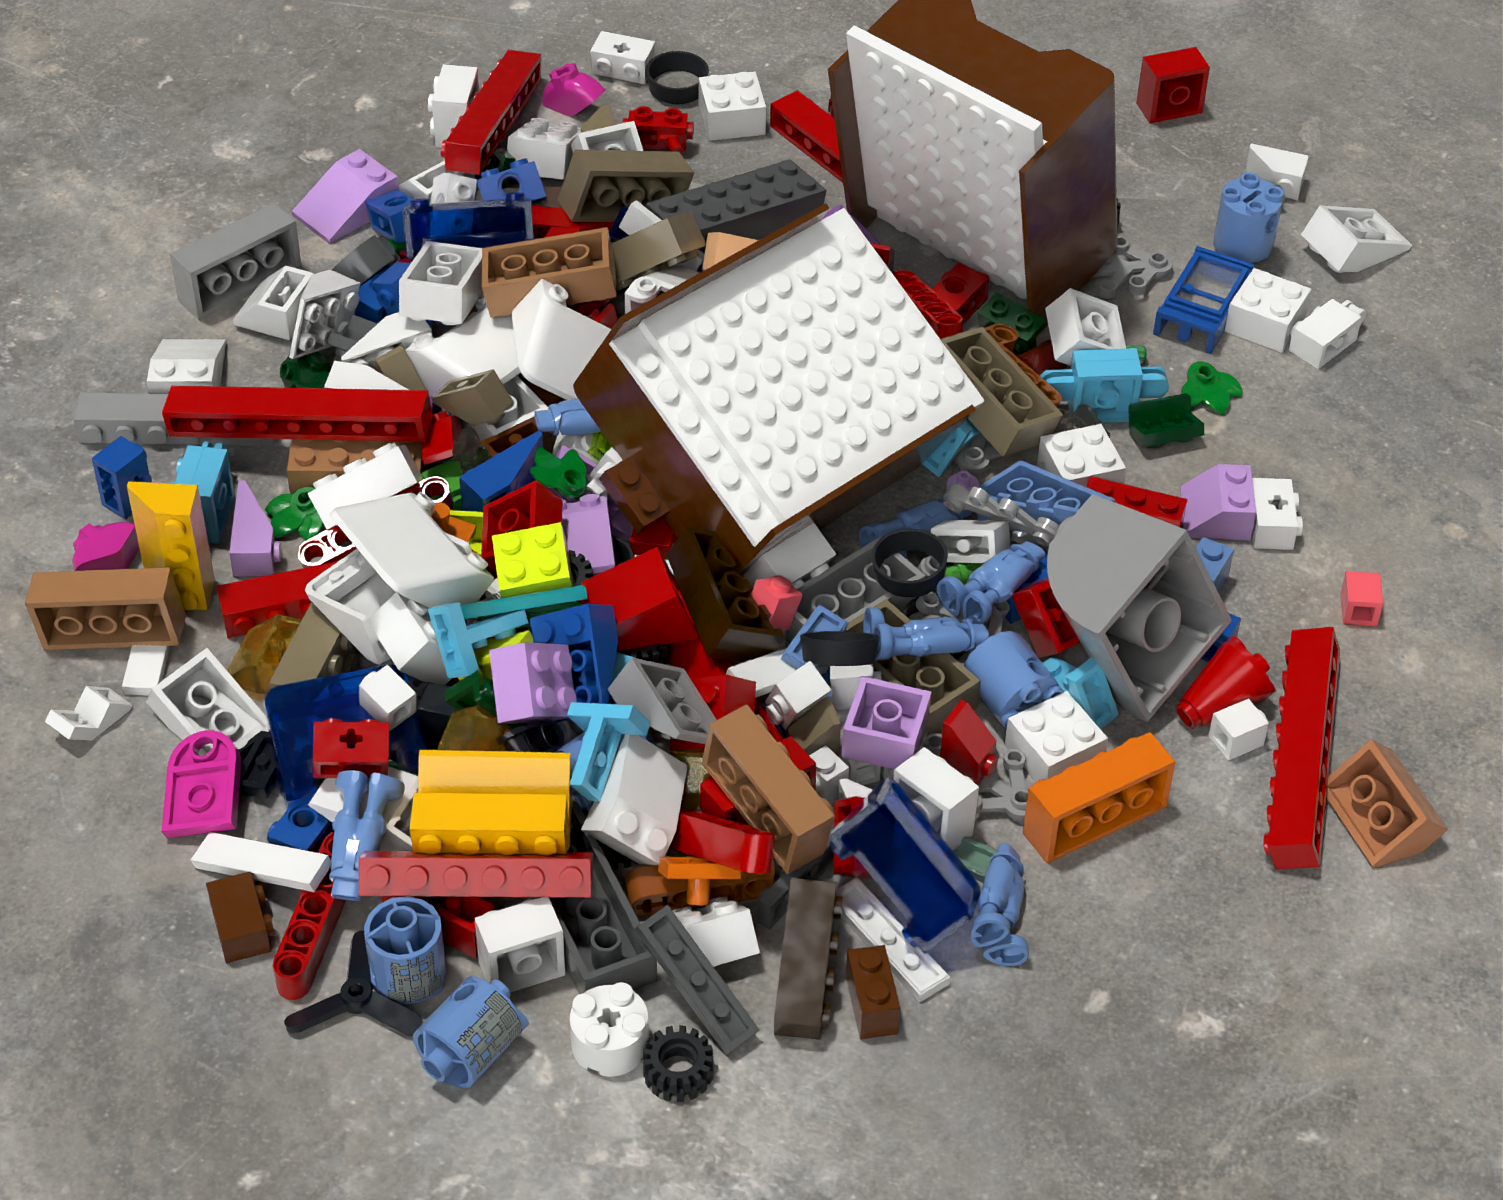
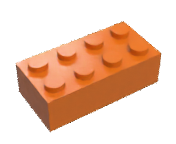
[1023,732,1176,863]

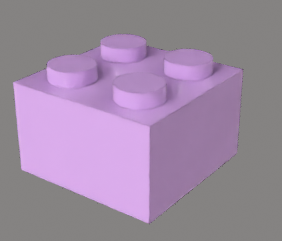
[489,643,577,724]
[841,676,932,769]

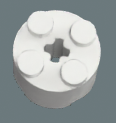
[570,982,649,1077]

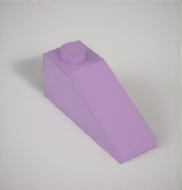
[229,480,282,577]

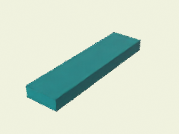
[460,585,587,619]

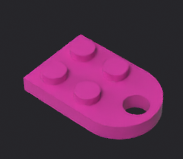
[161,730,241,838]

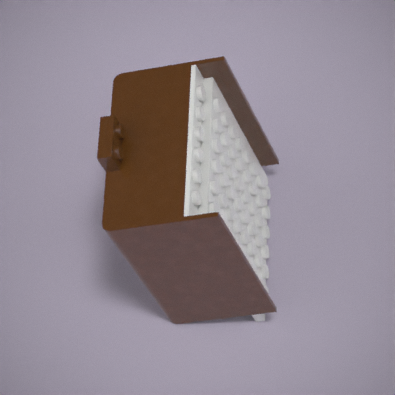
[828,0,1118,338]
[573,203,985,577]

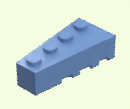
[977,460,1116,533]

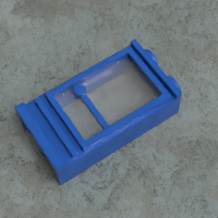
[1153,246,1254,354]

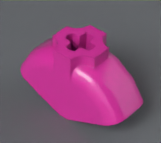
[542,63,606,116]
[72,522,140,571]

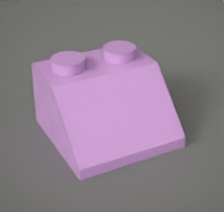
[1180,464,1256,540]

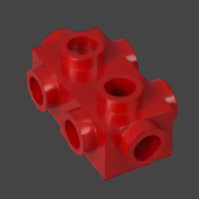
[623,106,694,155]

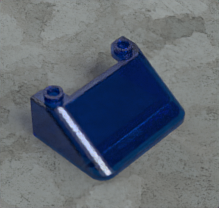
[403,192,537,259]
[264,664,427,801]
[828,777,981,954]

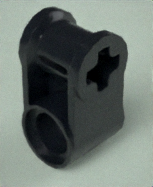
[496,719,565,753]

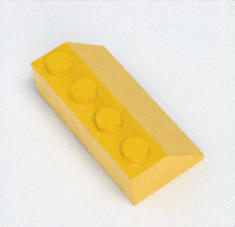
[127,481,215,610]
[418,750,573,832]
[410,793,570,856]

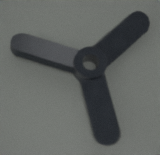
[284,931,423,1036]

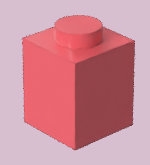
[1340,571,1383,626]
[751,576,803,631]

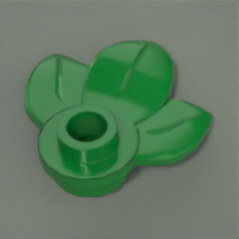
[1181,361,1243,415]
[530,446,587,499]
[265,487,324,541]

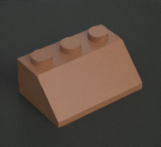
[1326,739,1448,868]

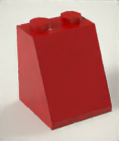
[580,547,699,652]

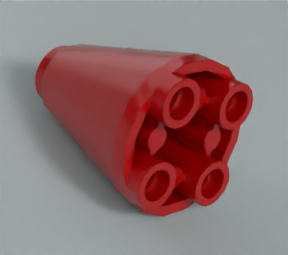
[1175,636,1276,729]

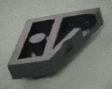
[238,731,296,798]

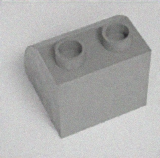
[1047,494,1232,722]

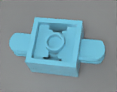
[1040,348,1169,424]
[170,441,235,543]

